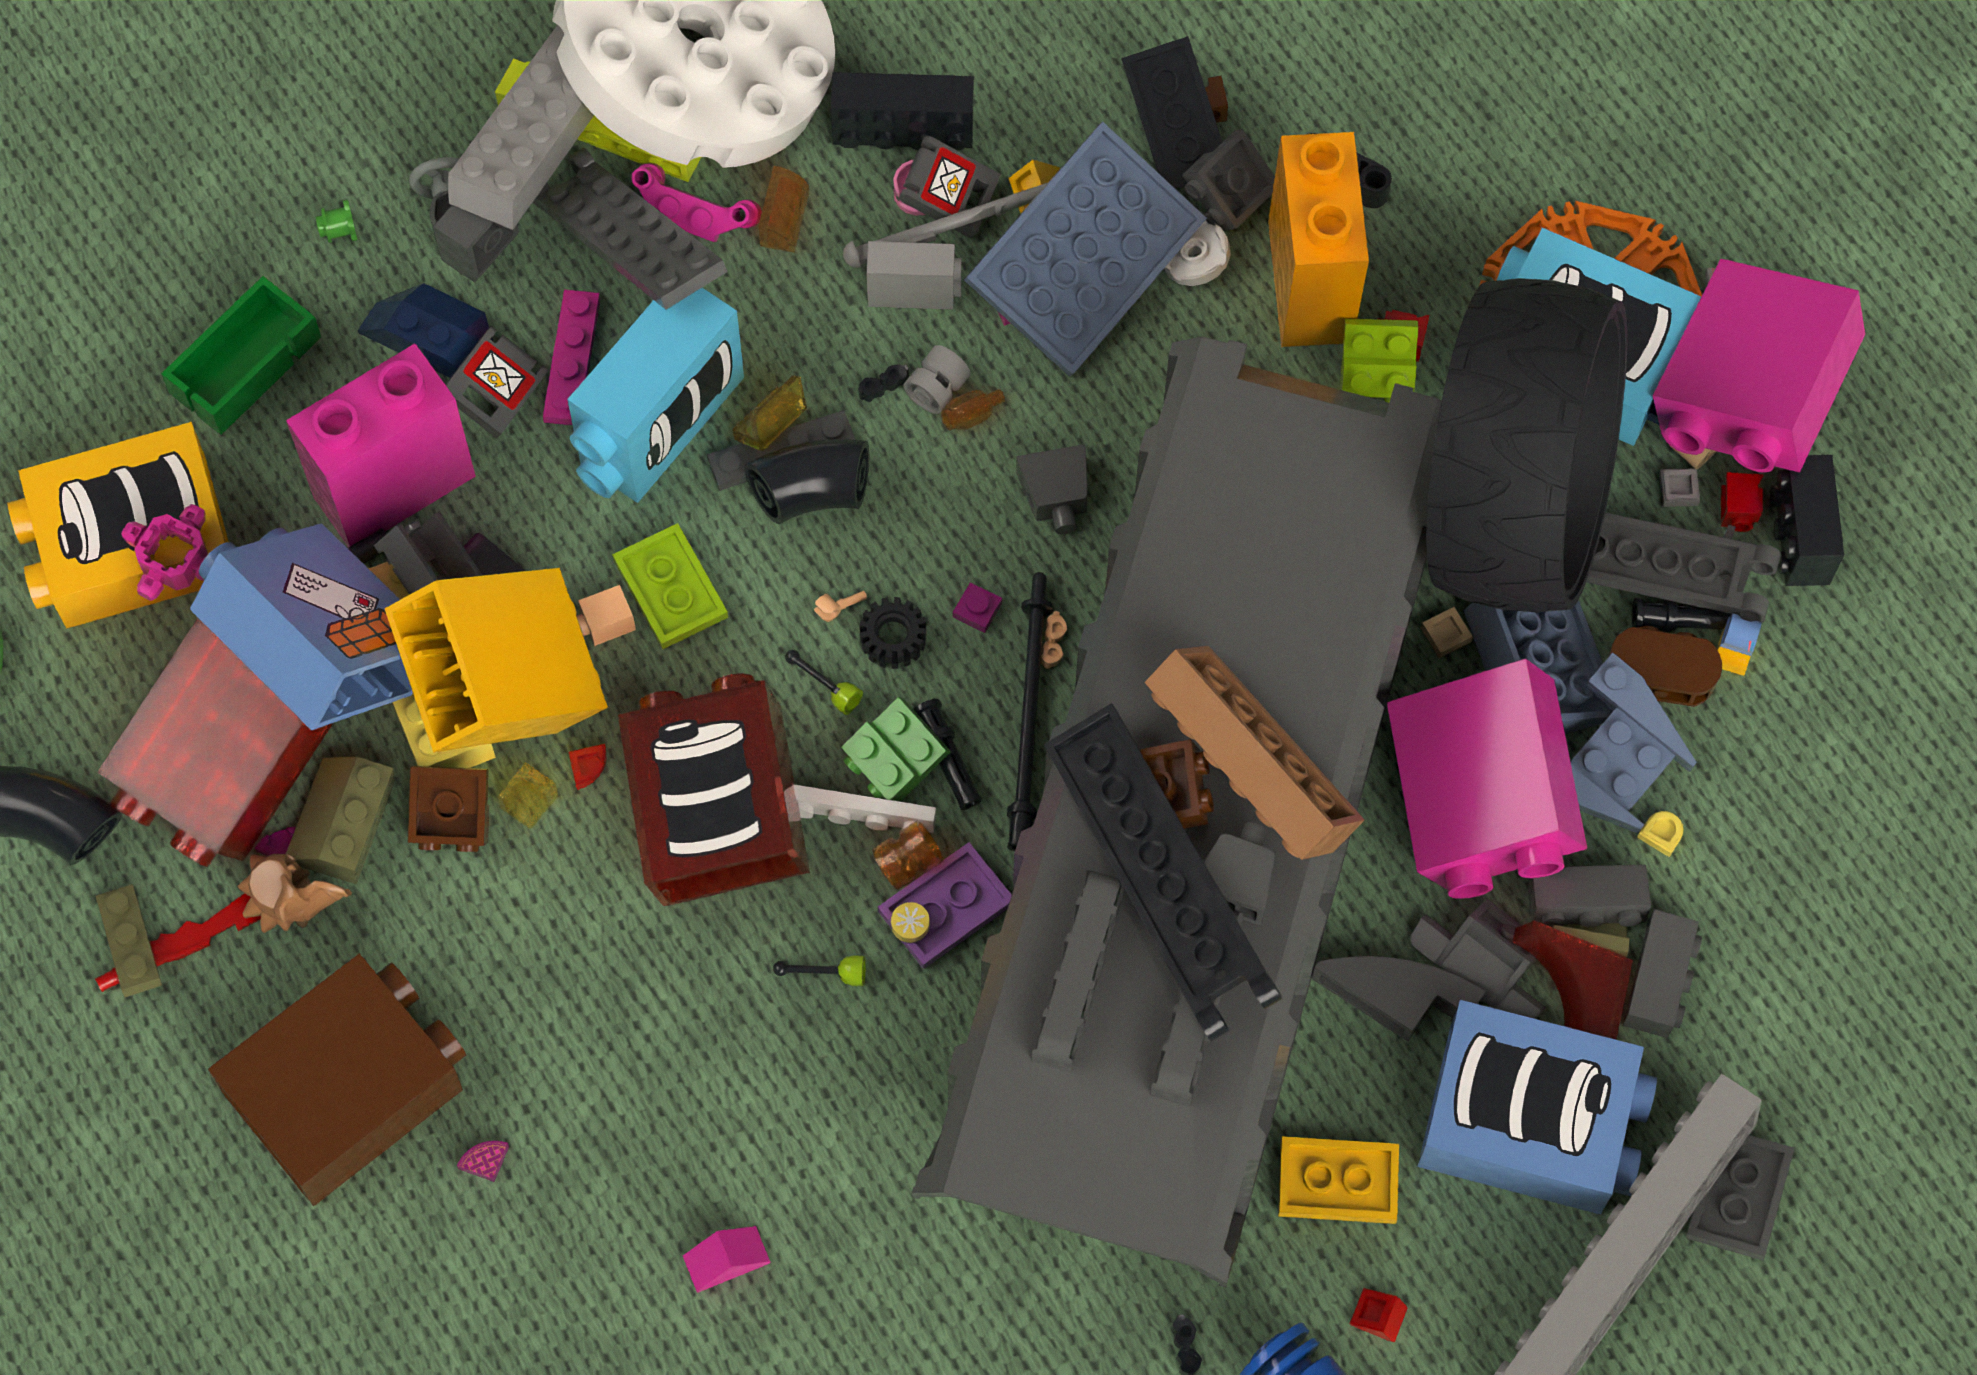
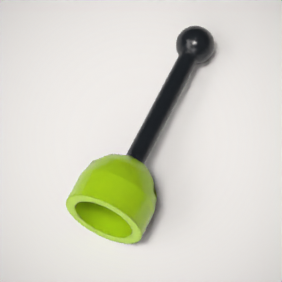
[785,649,863,715]
[773,955,866,986]

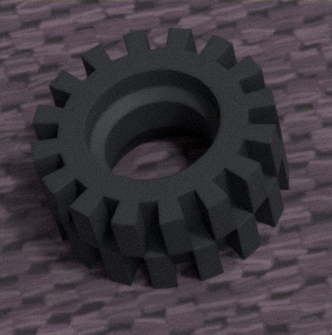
[860,597,927,669]

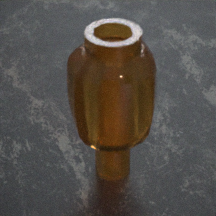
[941,389,1005,431]

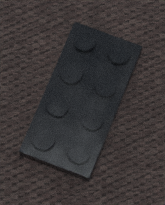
[1121,36,1222,190]

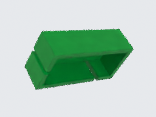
[161,276,321,435]

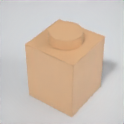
[576,585,636,646]

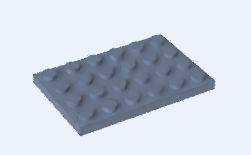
[964,121,1207,377]

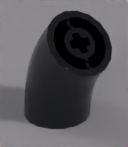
[745,439,870,524]
[0,766,122,865]

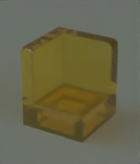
[498,762,559,829]

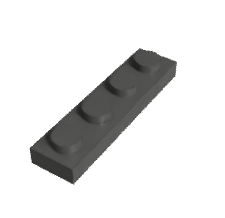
[707,410,856,491]

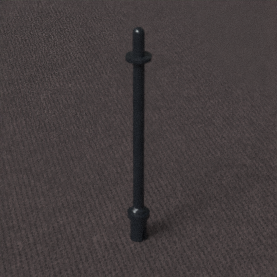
[1007,572,1054,851]

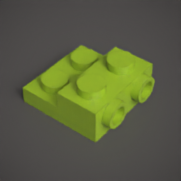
[1340,318,1418,403]

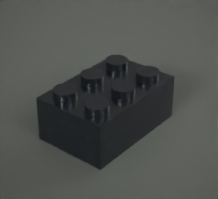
[1770,455,1844,586]

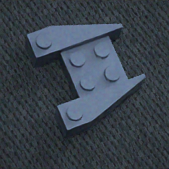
[1571,653,1697,833]

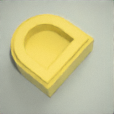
[1637,811,1683,857]

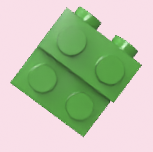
[841,697,951,802]

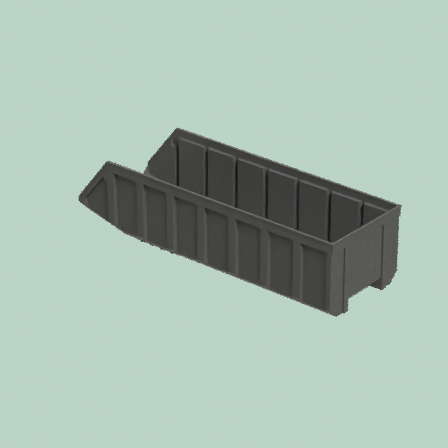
[912,337,1442,1288]

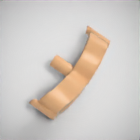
[1041,611,1067,669]

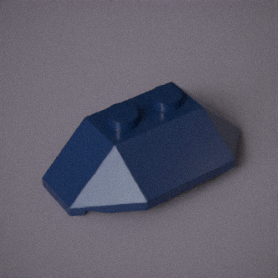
[358,283,493,388]

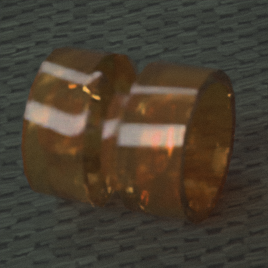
[872,820,944,890]

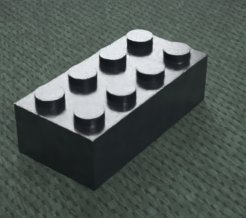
[831,72,974,151]

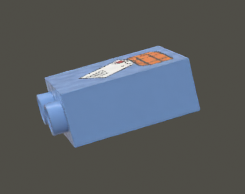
[190,523,413,730]

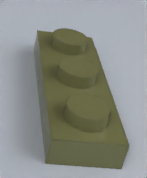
[96,884,162,997]

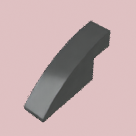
[1312,956,1486,1042]

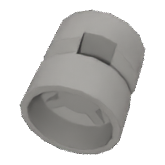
[903,345,970,414]

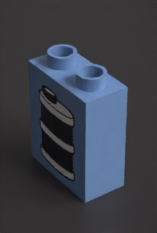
[1417,1000,1657,1215]

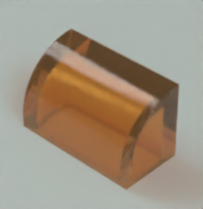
[758,165,810,253]

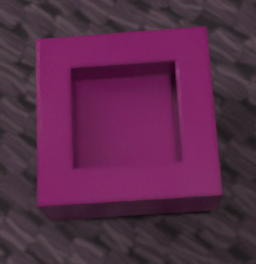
[953,583,1002,633]

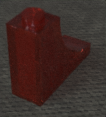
[1512,920,1633,1040]

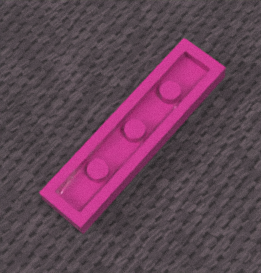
[543,290,600,425]

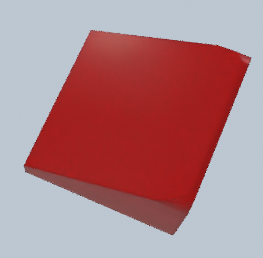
[1349,1288,1408,1342]

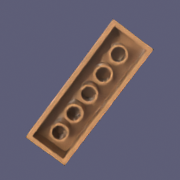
[1144,646,1364,860]

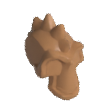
[238,854,352,933]

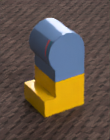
[1717,613,1762,676]

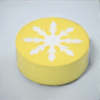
[891,902,930,943]

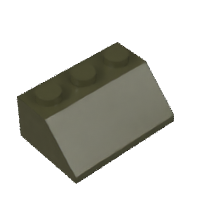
[286,757,395,884]

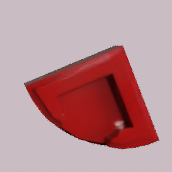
[568,744,607,790]

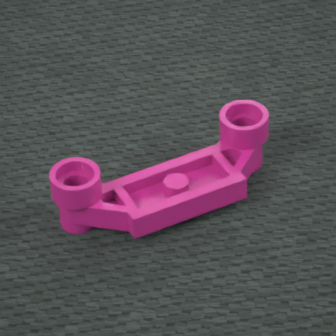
[632,163,762,242]

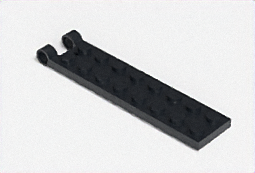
[1043,703,1283,1041]

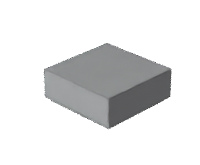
[1659,468,1700,507]

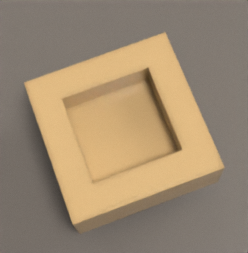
[1421,607,1473,658]

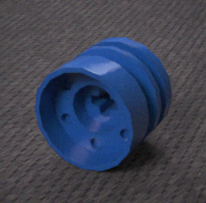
[1240,1323,1347,1375]

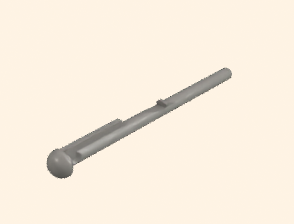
[843,183,1047,268]

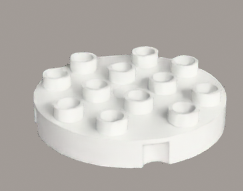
[553,0,835,168]

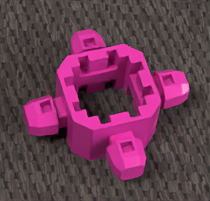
[121,504,208,601]

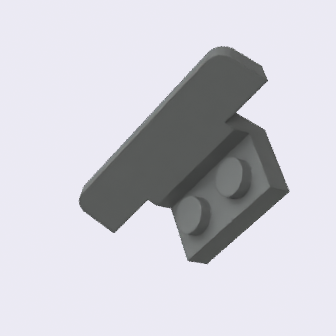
[1411,899,1548,1019]

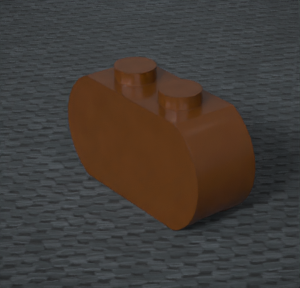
[1607,626,1722,707]

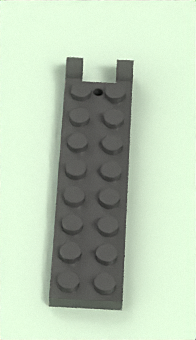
[533,148,728,310]
[1586,512,1781,622]

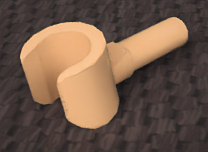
[814,591,867,622]

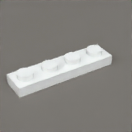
[784,783,936,837]

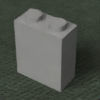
[867,241,962,309]

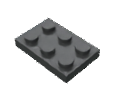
[1687,1135,1795,1261]

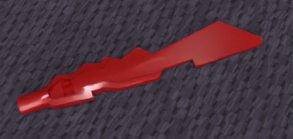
[95,893,261,992]

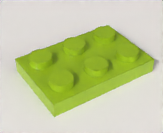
[612,523,729,650]

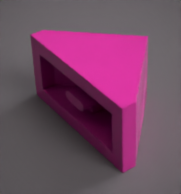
[683,1226,770,1293]

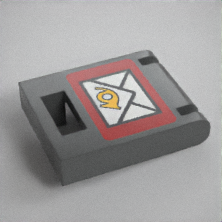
[899,136,1001,238]
[446,326,548,438]

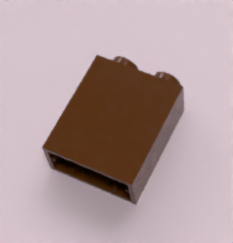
[208,953,467,1207]

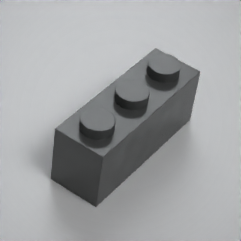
[1527,865,1651,929]
[1623,909,1702,1038]

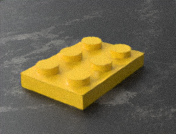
[1278,1136,1399,1224]

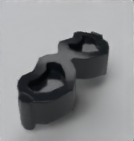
[858,364,909,402]
[1171,1314,1202,1375]

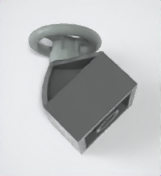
[409,157,519,282]

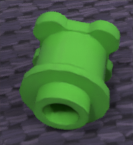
[315,199,357,243]

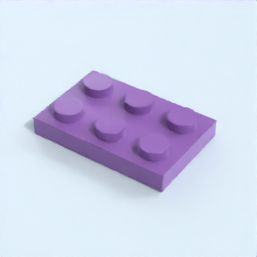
[878,842,1012,969]

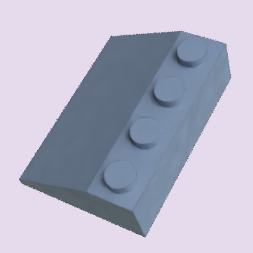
[1463,600,1614,734]

